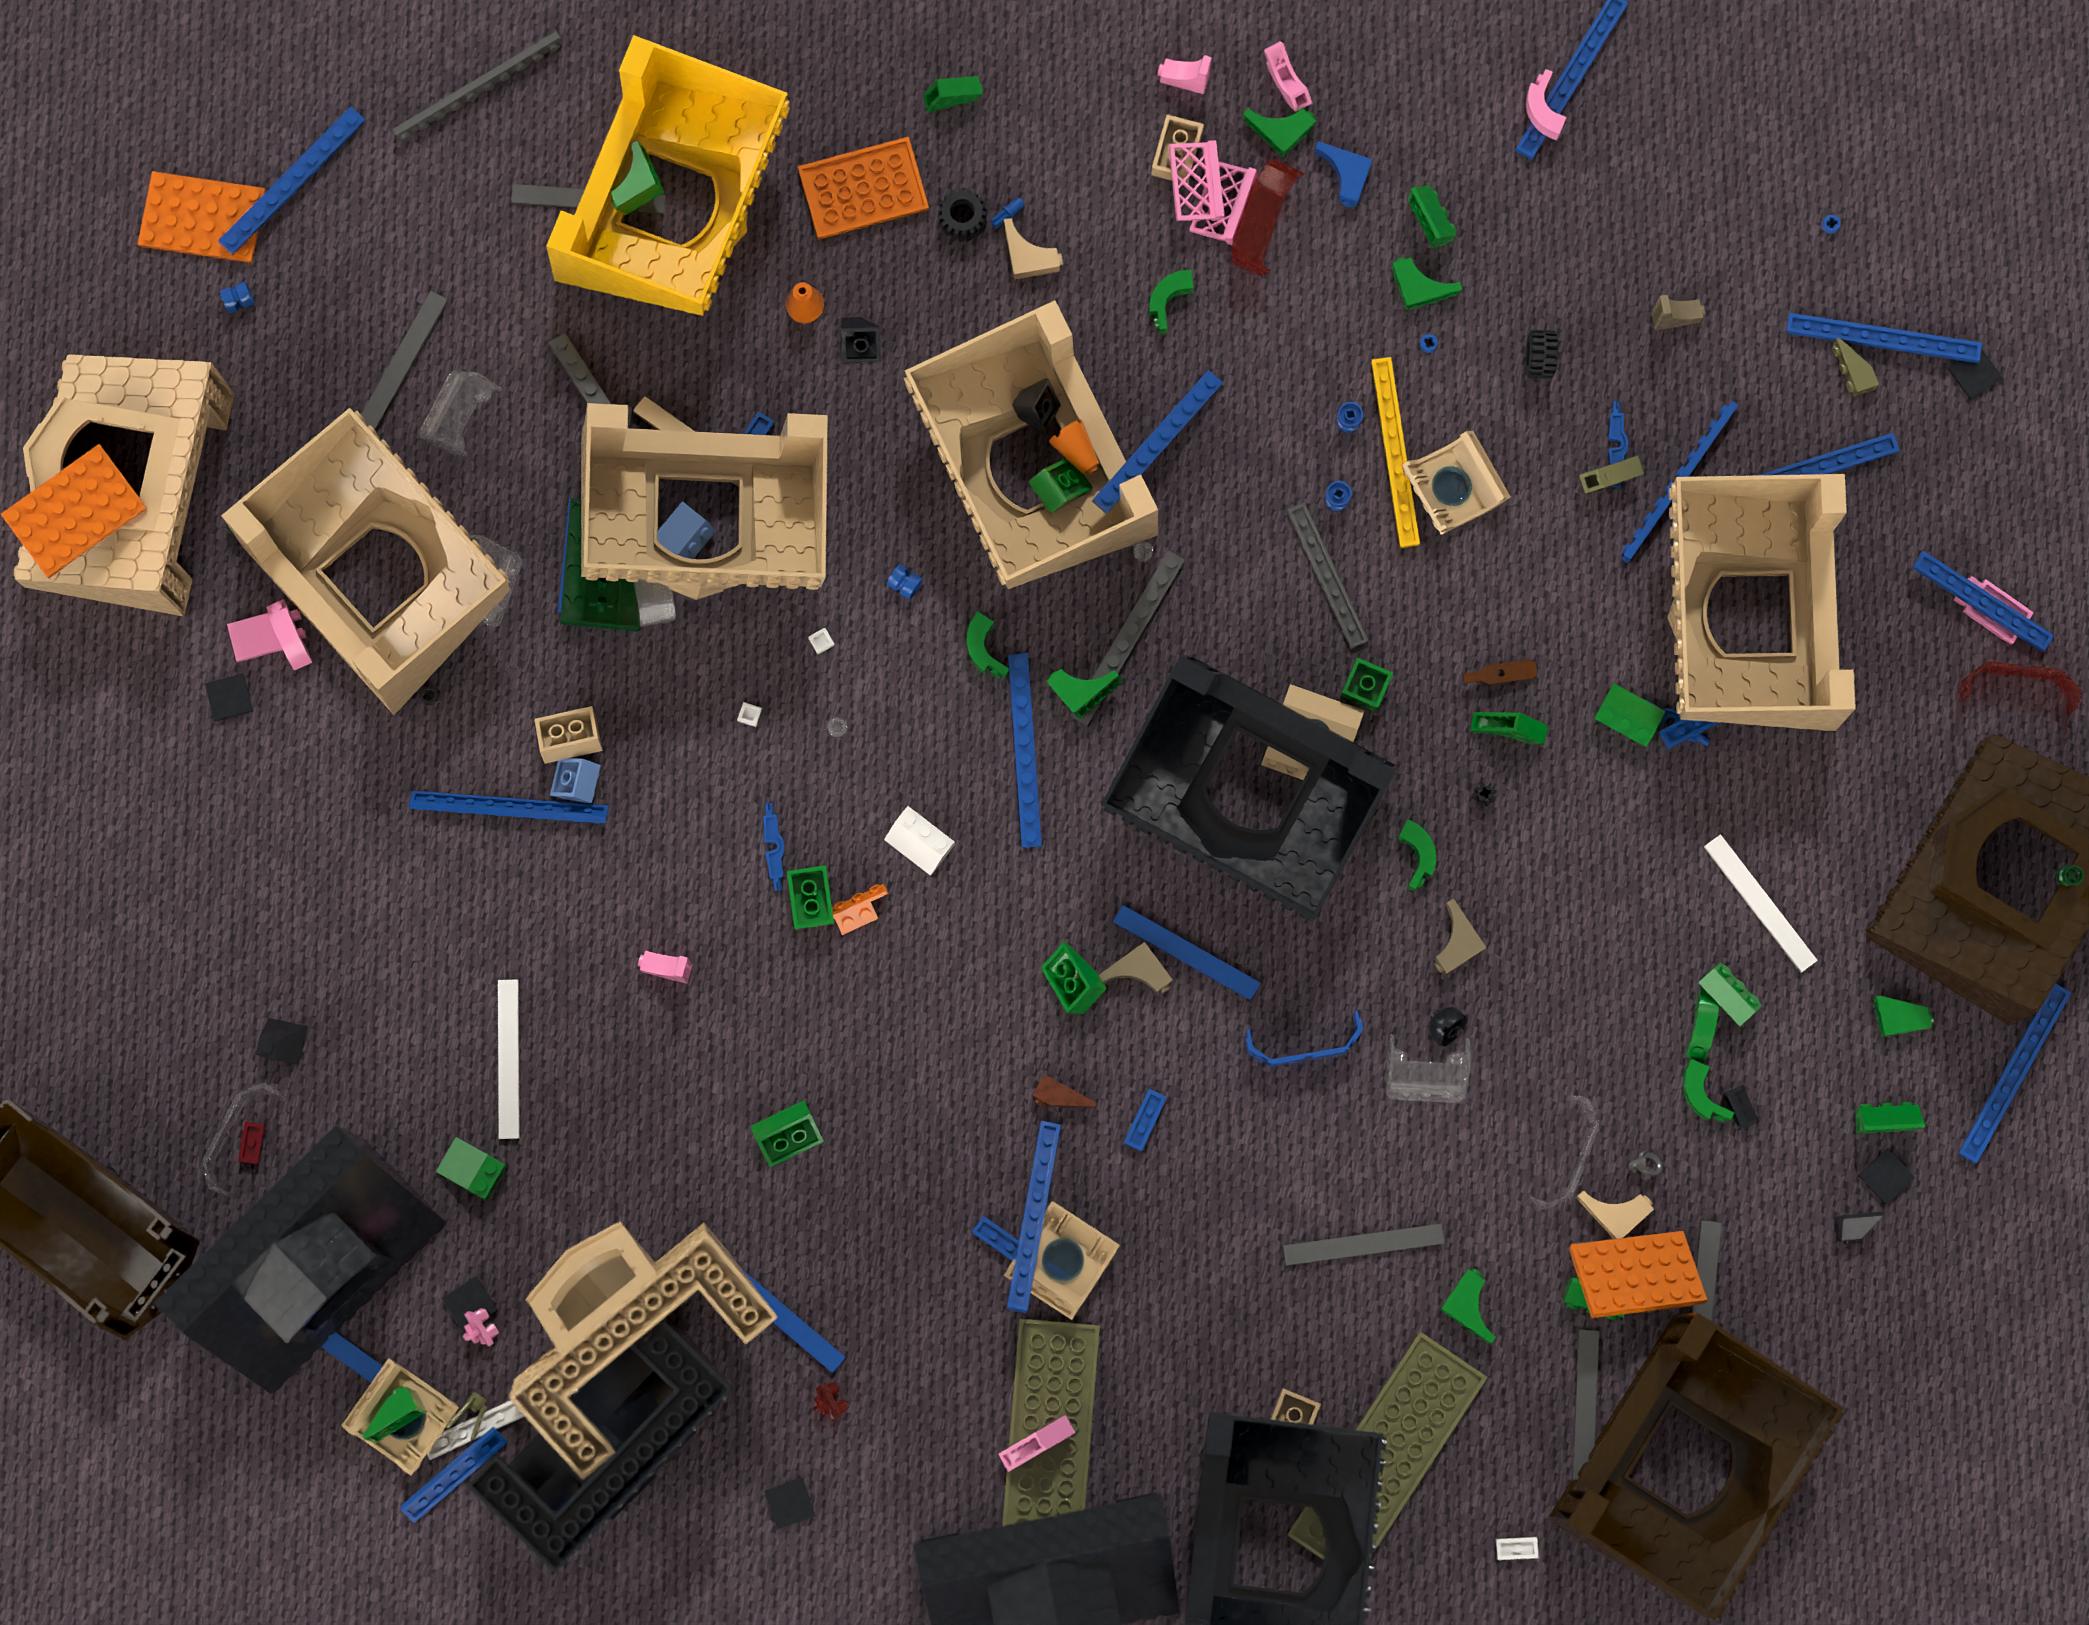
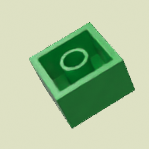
[1340,657,1393,712]

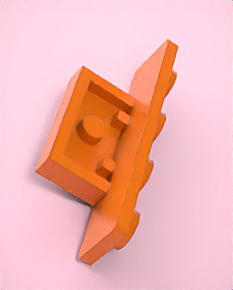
[816,884,888,935]

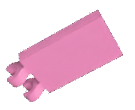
[1954,576,2034,645]
[227,609,306,662]

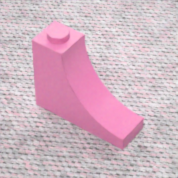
[1158,55,1212,94]
[638,951,693,984]
[999,1415,1075,1472]

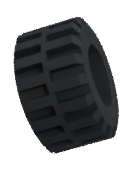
[938,188,987,242]
[1525,330,1558,379]

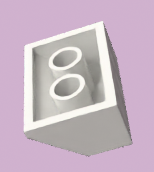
[884,806,955,876]

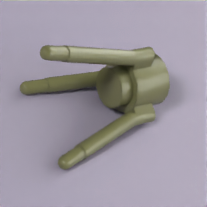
[446,1392,488,1441]

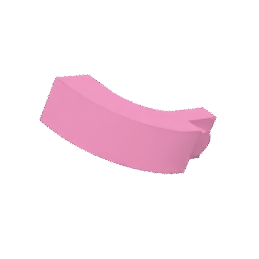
[1264,41,1312,112]
[1526,69,1566,140]
[266,599,312,670]

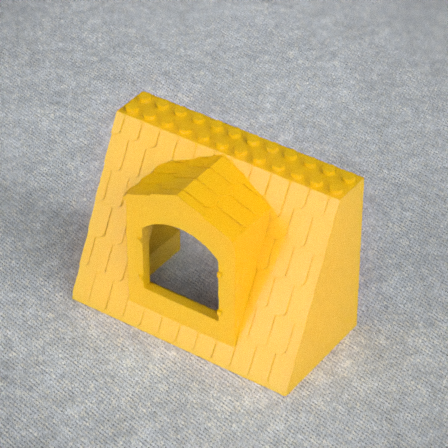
[546,35,790,316]

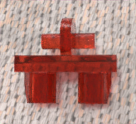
[812,1382,849,1421]

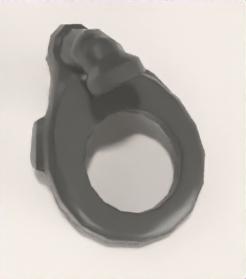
[1628,1151,1662,1177]

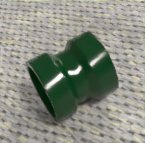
[2056,865,2084,886]

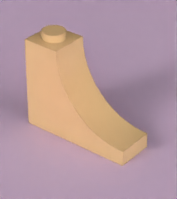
[1004,218,1063,279]
[1576,1191,1654,1239]

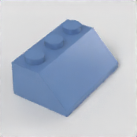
[657,502,716,559]

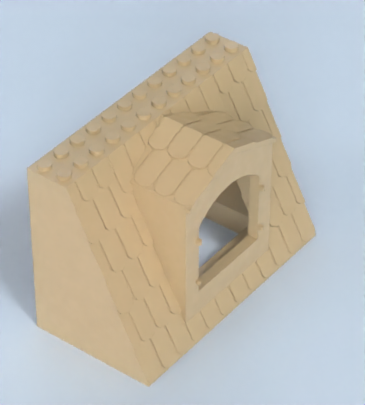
[903,301,1158,589]
[14,355,234,616]
[581,403,828,600]
[221,408,511,715]
[1667,474,1855,731]
[509,1222,778,1479]

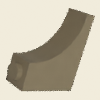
[1651,295,1705,330]
[1434,898,1486,975]
[1099,942,1173,994]

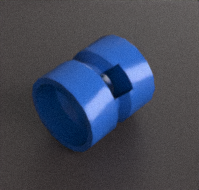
[220,281,255,314]
[1336,402,1363,433]
[1325,481,1352,511]
[886,564,923,600]

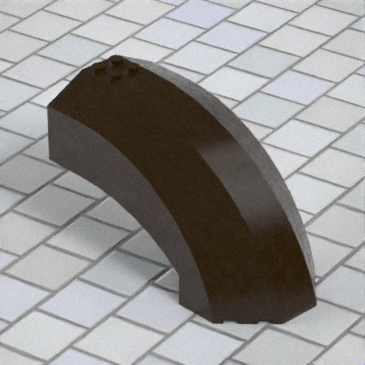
[0,1099,200,1340]

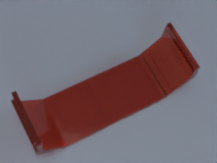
[1231,159,1304,277]
[1958,661,2081,715]

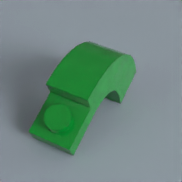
[1149,270,1194,334]
[967,611,1009,678]
[1397,819,1436,891]
[1686,987,1719,1061]
[1682,1059,1734,1123]

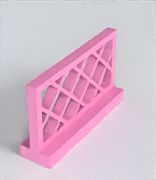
[1169,140,1224,221]
[1190,161,1259,246]

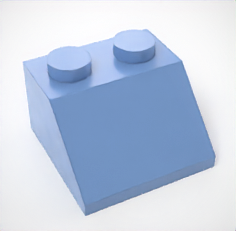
[550,758,601,803]

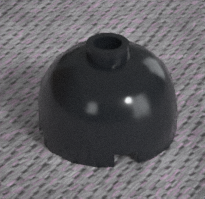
[1429,1007,1468,1047]

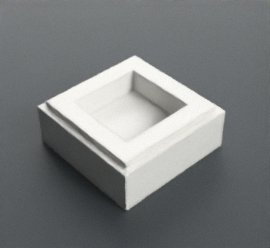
[808,628,835,654]
[737,702,762,727]

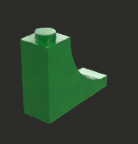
[1242,108,1316,158]
[611,140,664,216]
[1391,257,1462,311]
[1046,669,1124,720]
[1470,712,1548,745]
[1440,1268,1496,1344]

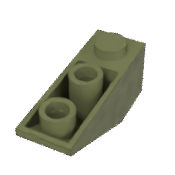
[1832,338,1879,396]
[1579,456,1644,494]

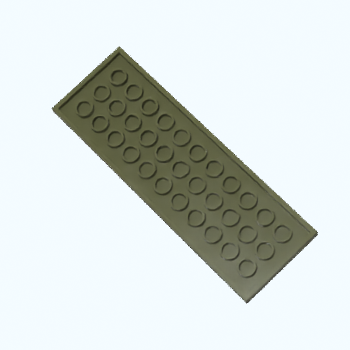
[1002,1319,1100,1526]
[1287,1332,1487,1560]

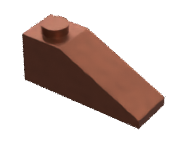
[1033,1074,1096,1108]

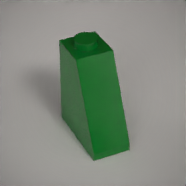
[923,76,983,113]
[1873,996,1933,1037]

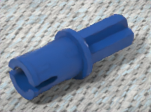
[990,197,1025,229]

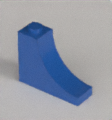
[1314,142,1372,207]

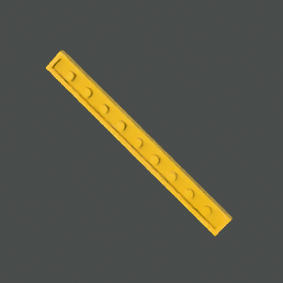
[1371,357,1420,548]

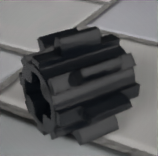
[1472,782,1497,807]

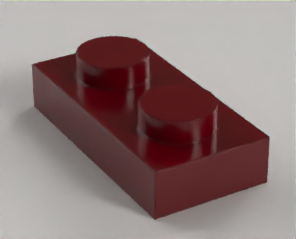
[238,1122,266,1165]

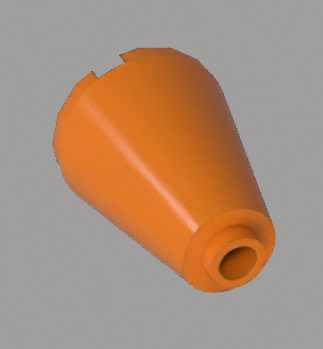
[786,282,824,323]
[1049,419,1099,475]

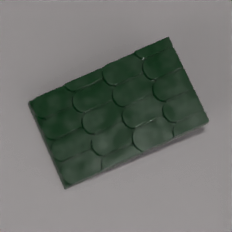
[560,498,643,632]

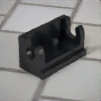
[1723,1085,1760,1130]

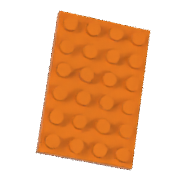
[798,137,929,240]
[138,171,266,263]
[1,444,147,579]
[1569,1231,1707,1318]

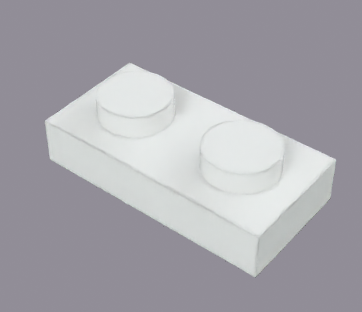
[1496,1537,1538,1560]

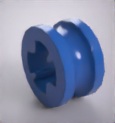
[1822,215,1841,234]
[1420,334,1438,353]

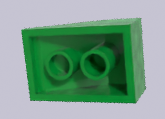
[1028,459,1093,513]
[787,865,834,930]
[1041,942,1107,1014]
[436,1137,508,1201]
[363,1386,427,1444]

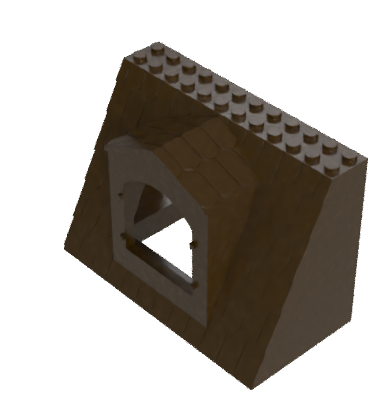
[1865,734,2089,1026]
[1547,1312,1844,1620]

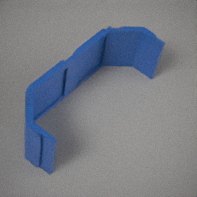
[1245,1011,1363,1068]

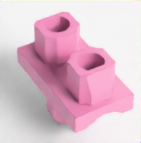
[463,1308,499,1346]

